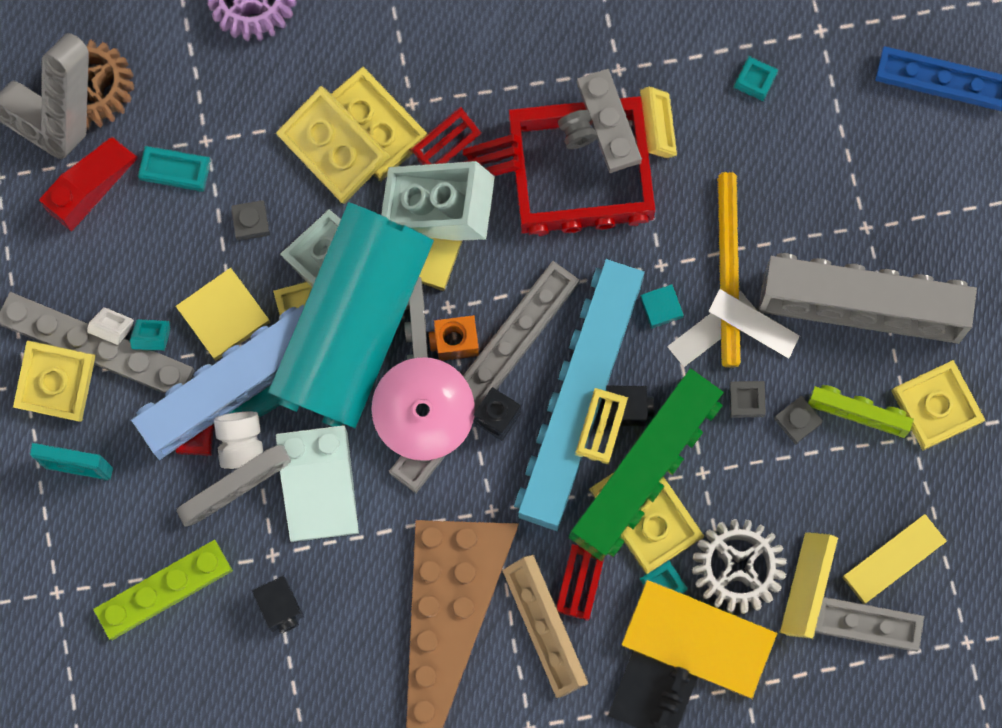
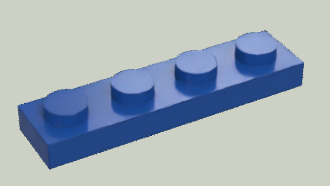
[875,46,1002,111]

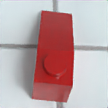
[39,137,138,232]

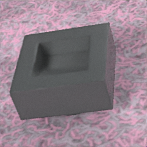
[231,200,270,241]
[729,381,766,418]
[774,396,823,445]

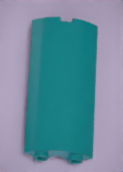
[268,202,434,428]

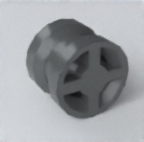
[558,110,598,149]

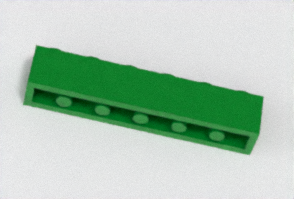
[568,368,724,562]

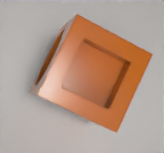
[429,315,479,361]

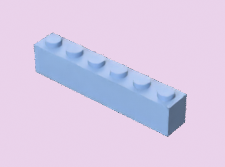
[131,305,304,460]

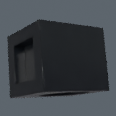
[605,385,654,426]
[473,387,521,441]
[252,575,304,634]

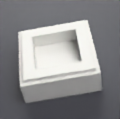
[87,308,134,345]

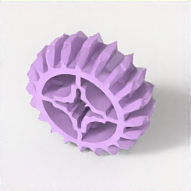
[208,0,296,42]

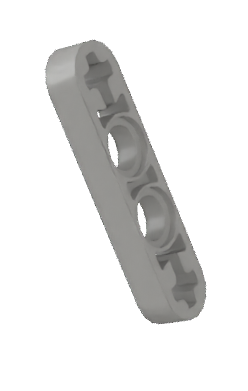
[176,445,291,526]

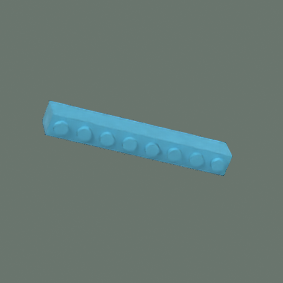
[514,259,644,531]

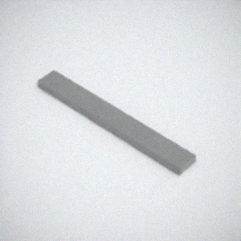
[389,261,580,494]

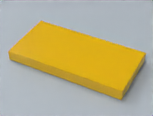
[621,580,777,699]

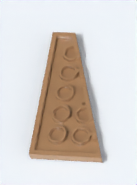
[406,520,519,728]

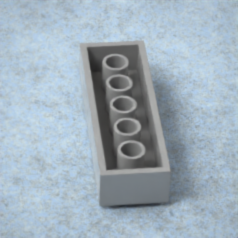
[758,253,977,344]

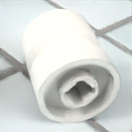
[213,412,263,469]

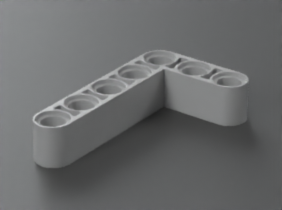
[0,33,89,159]

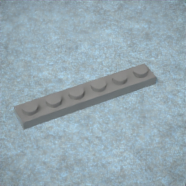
[0,292,195,394]

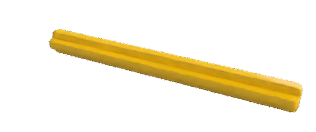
[718,172,741,368]

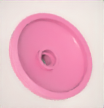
[372,357,475,461]

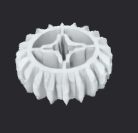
[692,519,786,614]

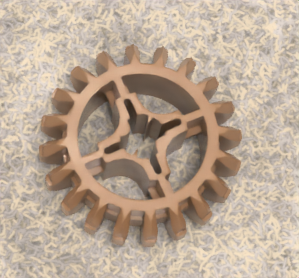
[86,40,134,129]

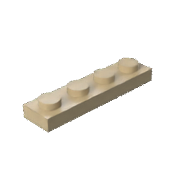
[502,555,588,698]

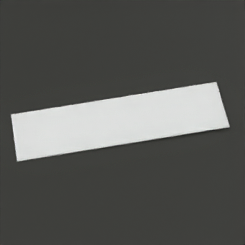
[708,289,799,358]
[667,291,756,367]

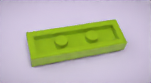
[808,385,914,438]

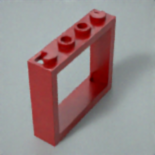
[509,96,655,236]

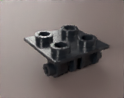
[607,651,698,728]

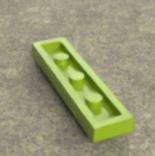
[93,540,233,640]

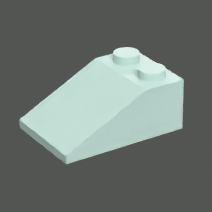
[381,161,495,241]
[281,209,341,287]
[276,425,359,542]

